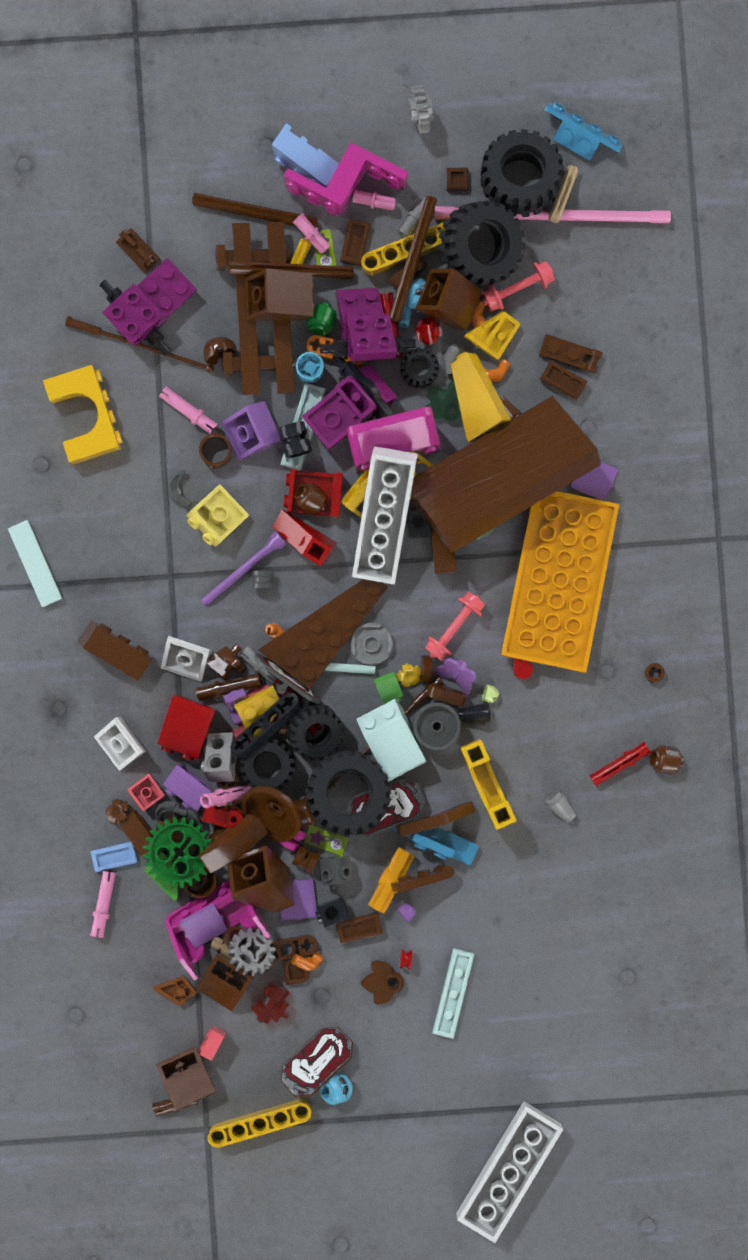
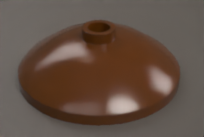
[241,786,302,841]

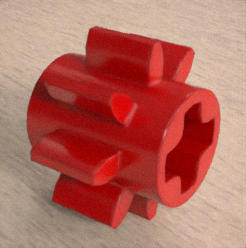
[415,317,442,344]

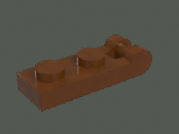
[539,334,603,374]
[391,865,454,893]

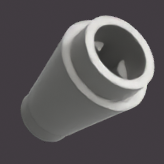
[545,790,576,823]

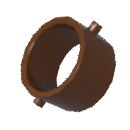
[199,431,232,470]

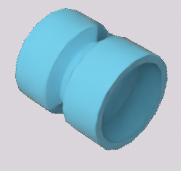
[296,352,324,384]

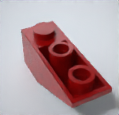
[272,509,337,566]

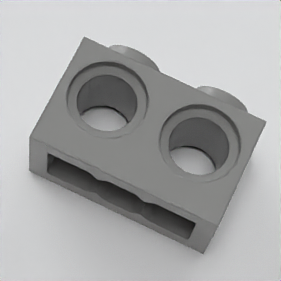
[201,732,237,782]

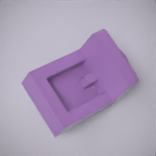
[223,688,247,725]

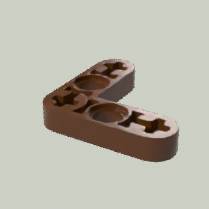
[396,801,475,837]

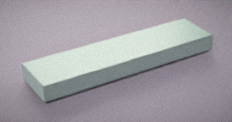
[280,383,326,471]
[8,520,63,607]
[432,948,474,1039]

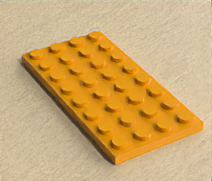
[501,491,619,673]

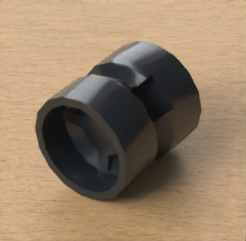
[278,421,312,459]

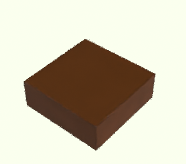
[446,168,468,191]

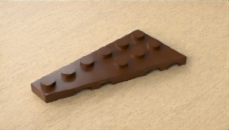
[258,579,388,690]

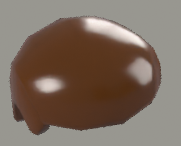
[203,337,237,365]
[183,867,217,898]

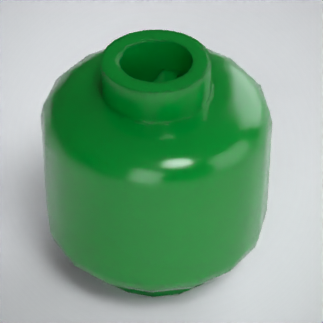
[306,302,337,336]

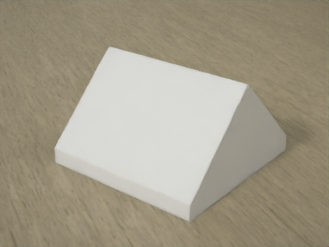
[161,636,212,682]
[94,717,146,771]

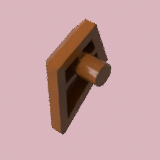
[153,975,197,1006]

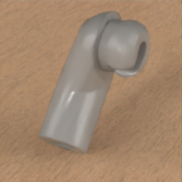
[443,344,464,375]

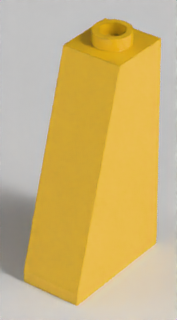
[451,352,511,442]

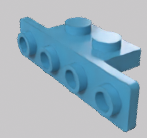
[545,102,623,161]
[392,818,479,865]

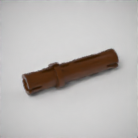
[196,673,262,701]

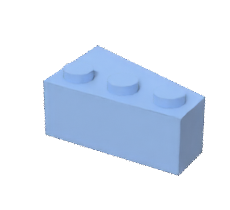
[272,123,339,188]

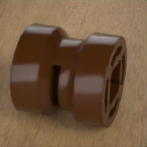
[292,845,321,873]

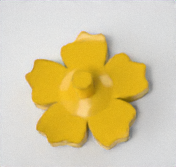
[396,663,421,688]

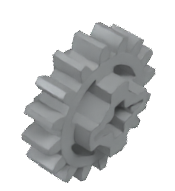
[408,85,434,134]
[227,927,276,976]

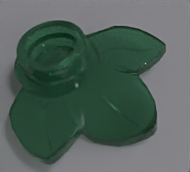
[425,381,461,421]

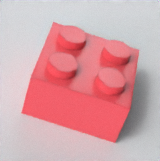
[127,773,166,811]
[199,1026,226,1061]

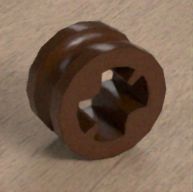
[644,663,665,683]

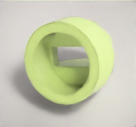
[482,684,499,703]

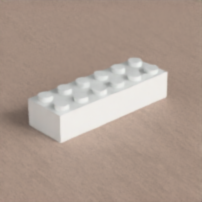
[352,446,418,585]
[456,1101,563,1243]

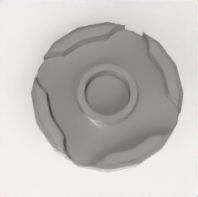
[350,622,393,666]

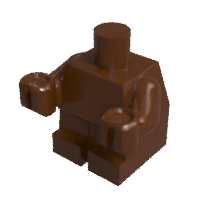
[206,643,246,681]

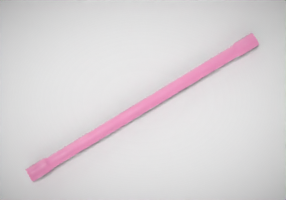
[435,206,671,224]

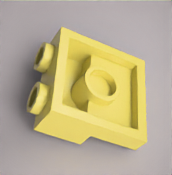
[186,484,249,547]

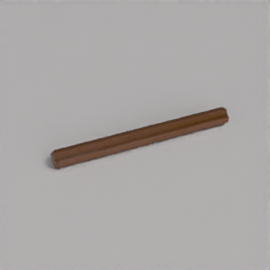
[192,193,318,228]
[390,196,437,322]
[227,261,354,279]

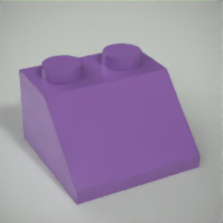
[221,401,281,461]
[163,763,215,811]

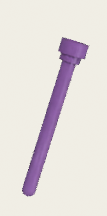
[201,531,286,605]

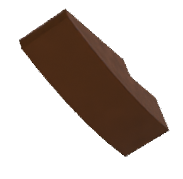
[430,525,457,575]
[198,814,268,873]

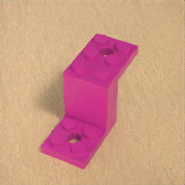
[284,142,408,216]

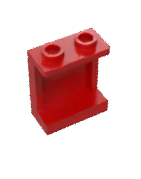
[284,468,343,518]

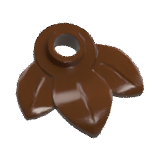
[361,960,404,1004]

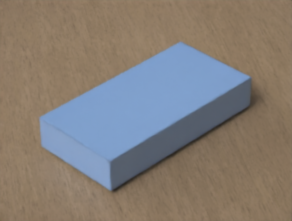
[90,841,138,872]

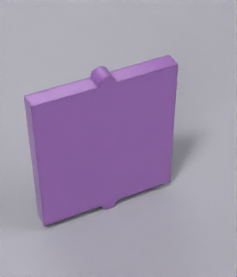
[570,462,618,501]
[281,878,317,921]
[179,903,227,949]

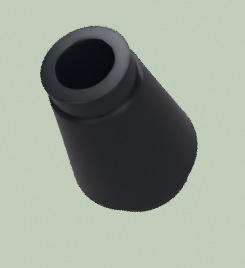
[459,703,491,725]

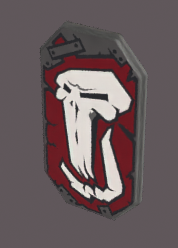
[255,653,320,705]
[345,777,426,837]

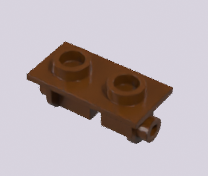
[116,228,160,273]

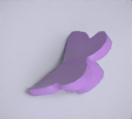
[433,658,476,695]

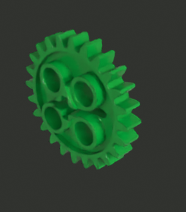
[142,817,212,888]

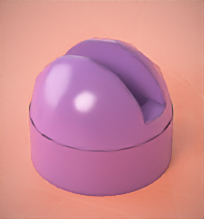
[397,904,415,922]

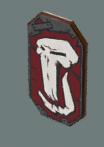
[281,1027,353,1097]

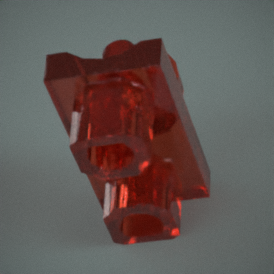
[251,983,290,1024]

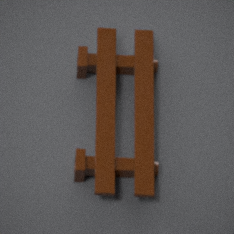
[215,222,297,395]

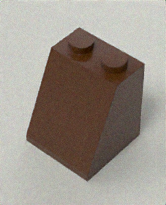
[245,269,314,321]
[416,269,482,330]
[228,846,295,912]

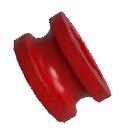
[399,949,413,970]

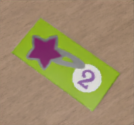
[314,229,337,266]
[304,825,349,856]

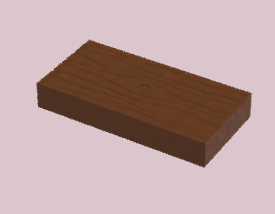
[410,396,601,553]

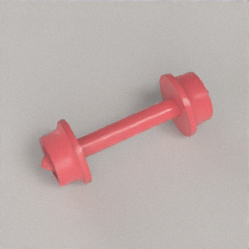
[481,261,555,312]
[425,592,485,661]

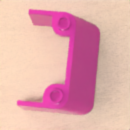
[346,407,440,474]
[165,880,270,980]

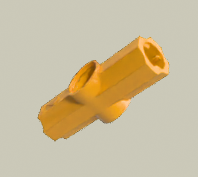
[368,847,415,913]

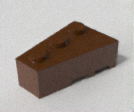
[78,620,152,681]

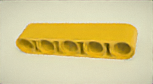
[361,222,445,276]
[208,1099,312,1148]

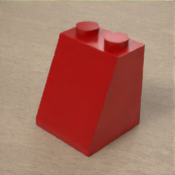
[157,695,218,761]

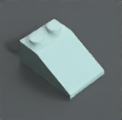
[356,699,427,782]

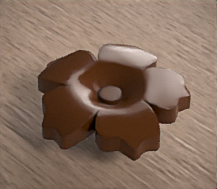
[106,798,130,825]

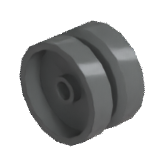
[413,703,461,750]

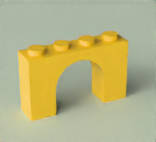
[43,365,123,465]
[459,739,517,830]

